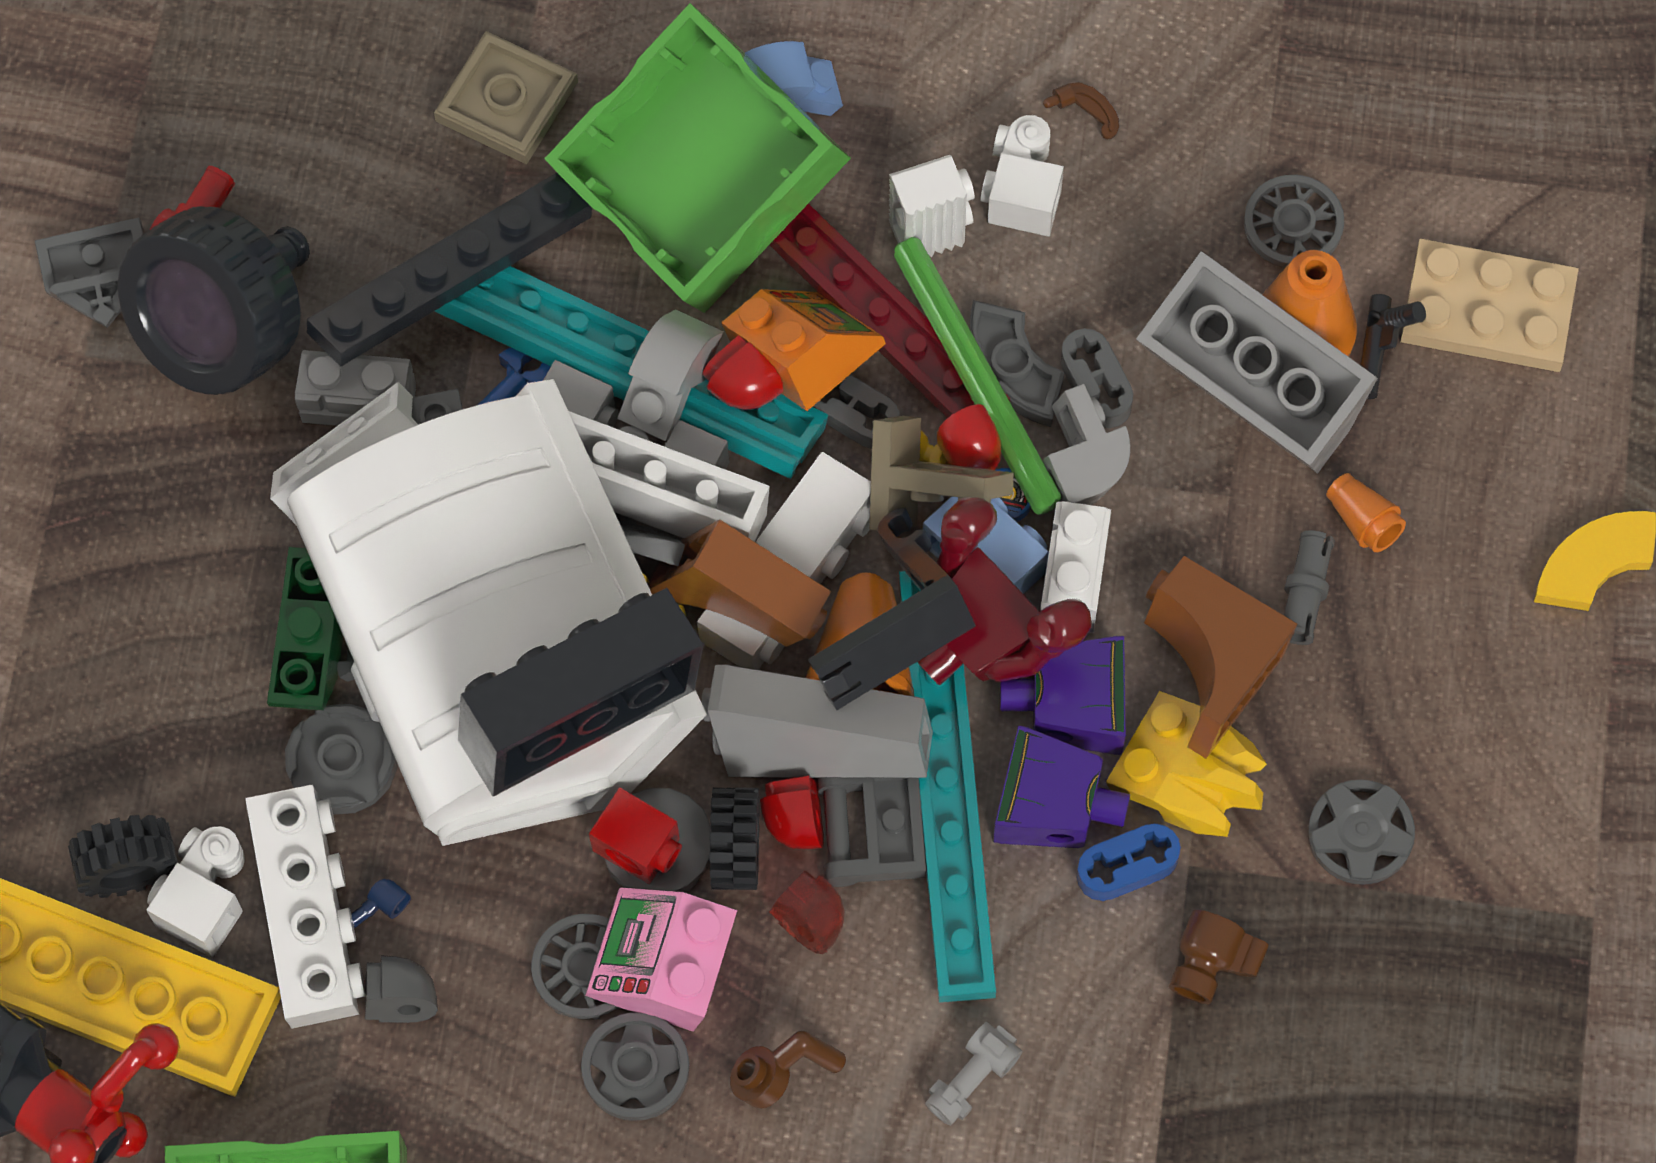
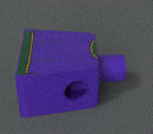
[1000,636,1126,755]
[993,725,1131,848]

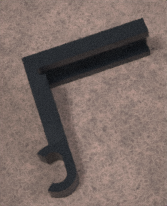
[808,507,976,710]

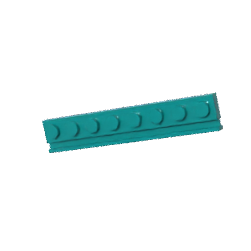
[435,266,828,479]

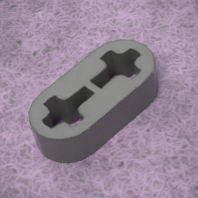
[1061,328,1134,428]
[813,375,899,449]

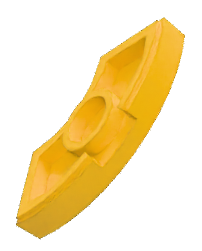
[1534,511,1656,611]

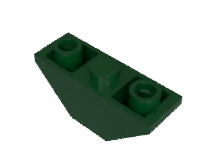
[267,547,344,710]

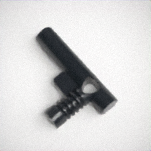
[1360,294,1426,399]

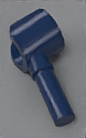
[351,879,411,928]

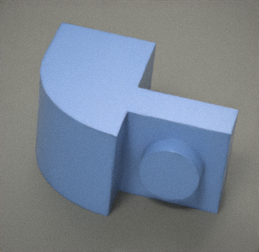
[745,41,843,116]

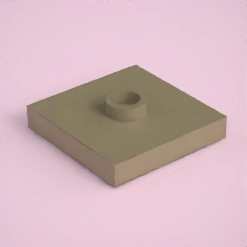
[434,31,578,165]

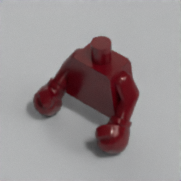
[918,497,1092,685]

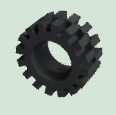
[710,787,760,890]
[68,815,178,898]

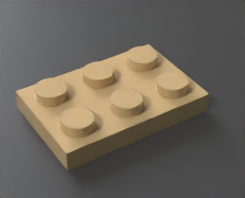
[1400,239,1579,372]

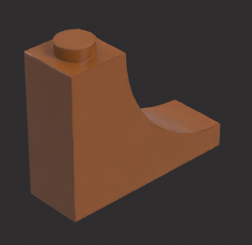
[646,519,831,647]
[1144,556,1298,759]

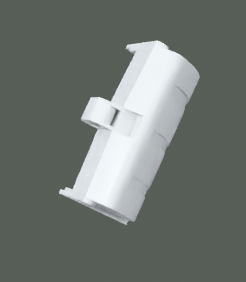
[287,379,707,846]

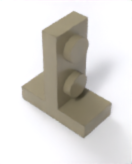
[869,415,1014,531]

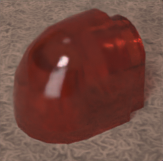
[769,870,845,955]

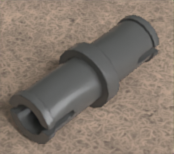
[1284,530,1335,645]

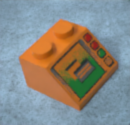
[721,289,886,411]

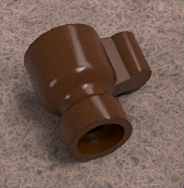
[1168,910,1269,1004]

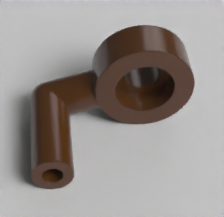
[730,1031,846,1109]

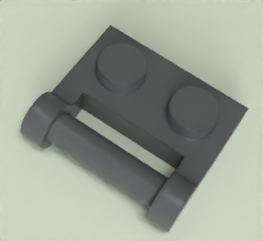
[817,777,926,887]

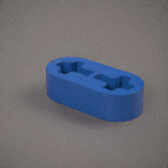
[1077,823,1181,901]

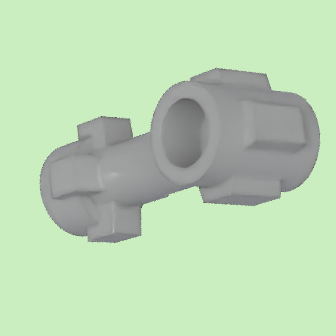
[925,1022,1023,1126]

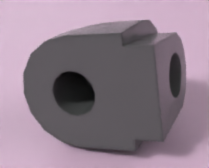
[365,955,438,1023]

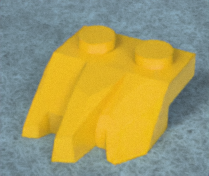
[1106,691,1267,837]

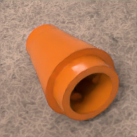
[1326,473,1406,552]

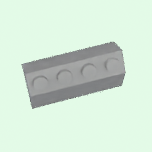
[1136,251,1378,474]

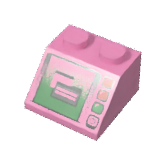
[585,888,737,1032]

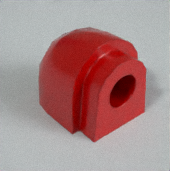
[702,335,784,410]
[937,404,1001,470]
[760,776,824,849]

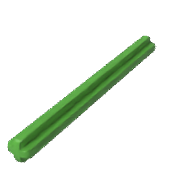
[894,237,1061,515]

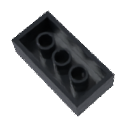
[458,588,704,797]

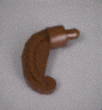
[1043,82,1119,139]

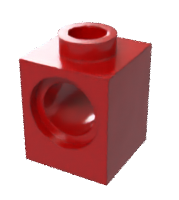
[589,787,682,885]

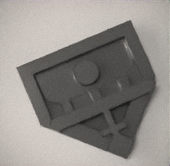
[34,217,144,328]

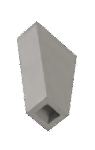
[701,665,933,778]

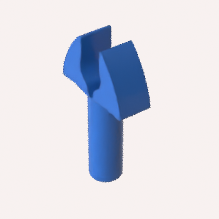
[478,348,551,405]

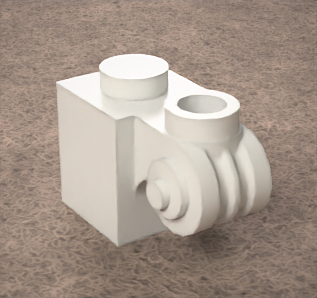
[981,115,1064,237]
[147,826,245,958]

